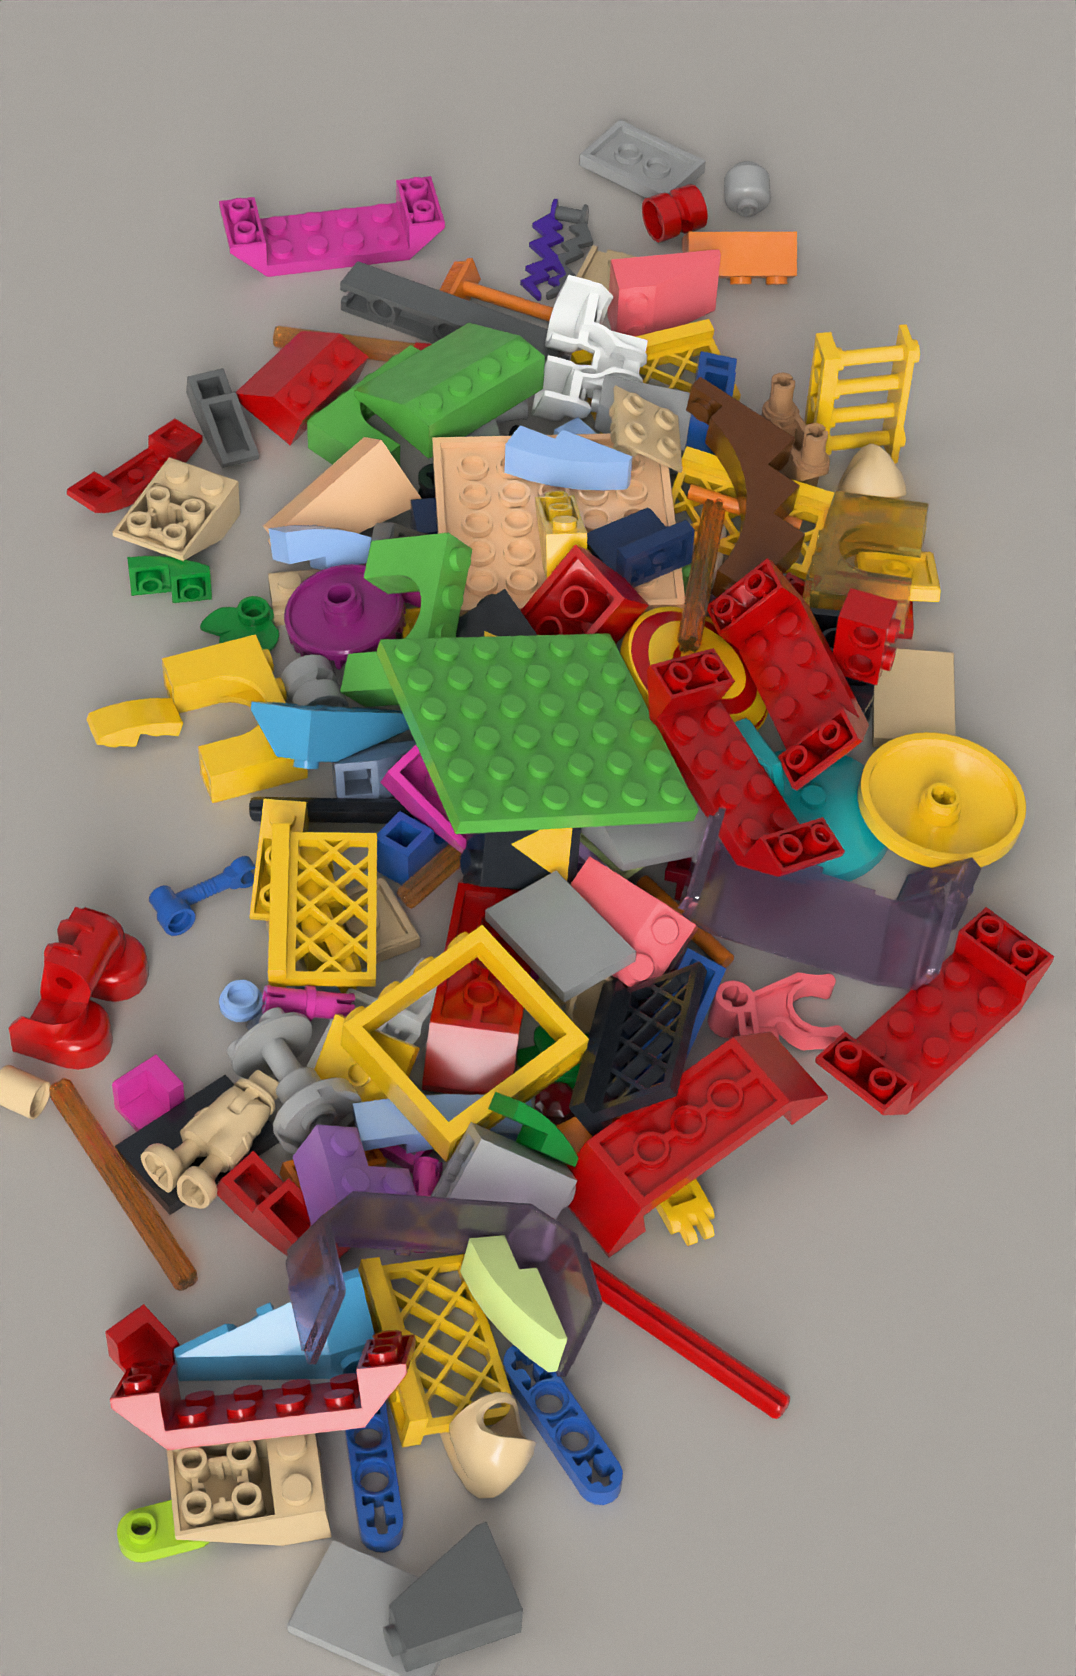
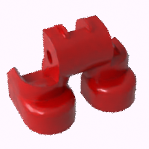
[9,907,149,1070]

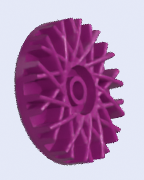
[284,564,406,670]

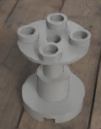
[227,1007,362,1154]

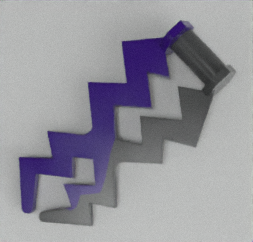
[520,199,593,301]

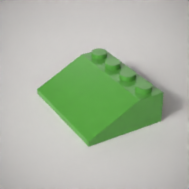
[354,323,545,459]

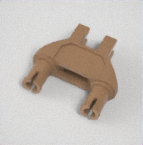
[761,372,830,487]

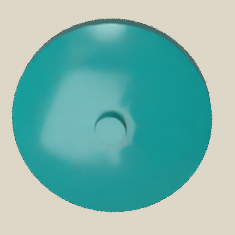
[764,749,888,887]

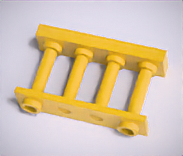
[804,324,920,464]

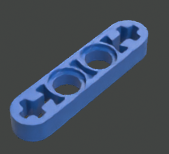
[503,1345,623,1505]
[344,1371,403,1553]

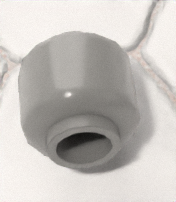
[724,161,770,217]

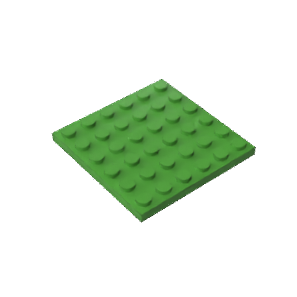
[376,634,699,834]

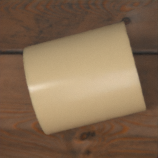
[0,1065,51,1120]

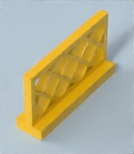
[570,319,741,434]
[671,446,834,580]
[268,823,377,988]
[358,1254,512,1447]

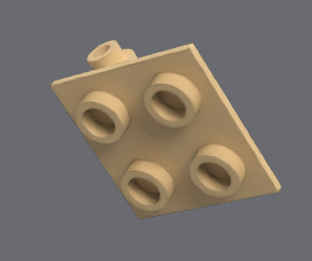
[609,385,683,473]

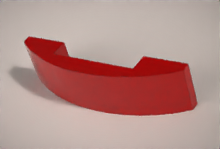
[67,418,203,513]

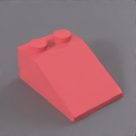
[607,249,721,337]
[570,856,698,1000]

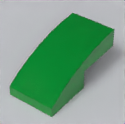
[488,1092,578,1167]

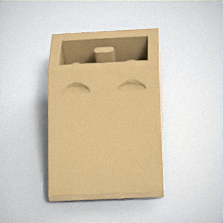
[112,457,240,561]
[167,1433,332,1546]

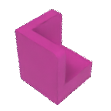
[112,1054,185,1132]

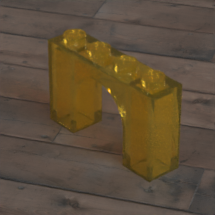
[803,491,929,634]

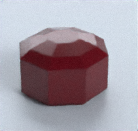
[534,1082,576,1126]

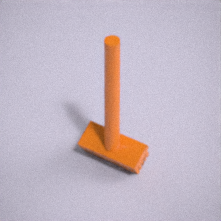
[439,258,553,322]

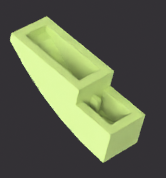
[460,1235,568,1372]

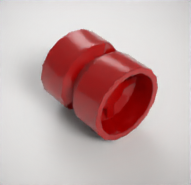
[642,184,708,243]

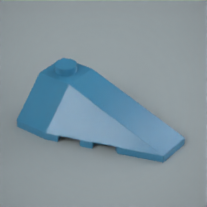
[251,701,409,769]
[173,1268,375,1381]

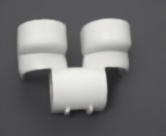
[532,275,648,421]

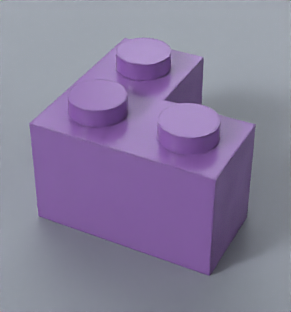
[293,1125,420,1239]

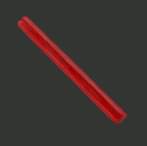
[552,1244,790,1419]

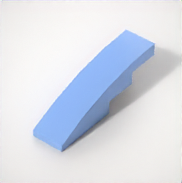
[353,1094,533,1154]

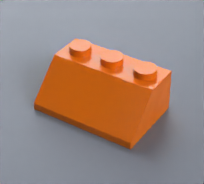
[682,232,797,285]

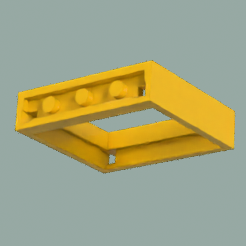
[340,925,589,1162]

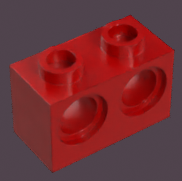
[833,588,902,685]

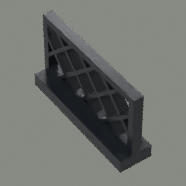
[569,962,707,1137]

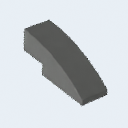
[186,368,259,468]

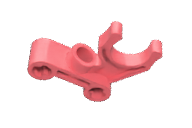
[707,972,844,1051]

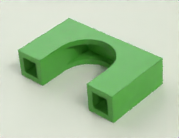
[307,345,420,466]
[340,533,472,707]

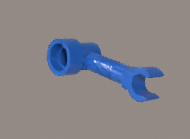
[149,856,256,936]

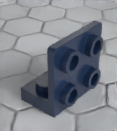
[587,508,695,588]

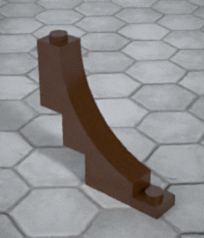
[686,377,805,597]

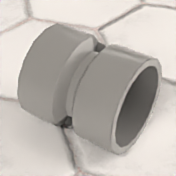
[281,655,349,708]

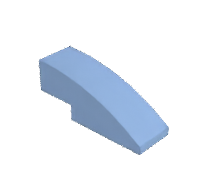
[504,425,633,491]
[268,525,372,570]

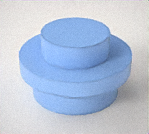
[219,980,264,1022]

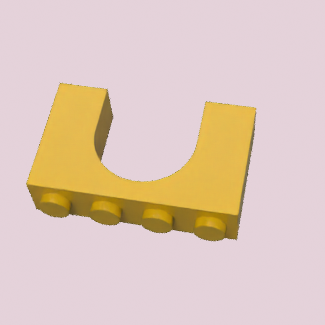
[162,634,308,803]

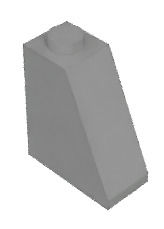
[590,375,691,475]
[427,1122,577,1223]

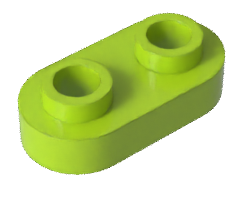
[117,1500,209,1563]

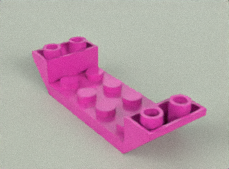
[219,176,445,277]

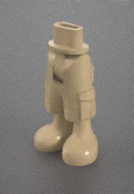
[141,1070,279,1209]

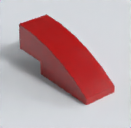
[217,1151,354,1277]

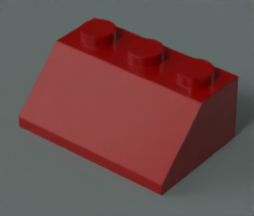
[236,331,369,445]
[520,544,649,644]

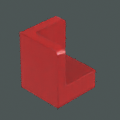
[105,1304,180,1373]

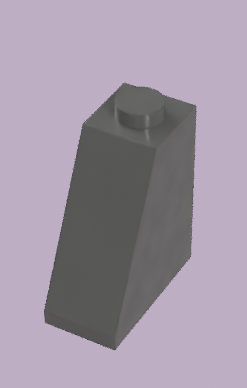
[383,1522,523,1672]

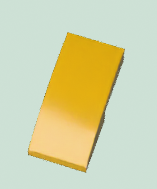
[86,698,183,747]

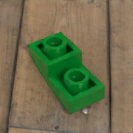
[127,556,212,603]

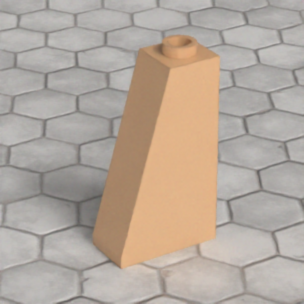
[263,437,422,546]

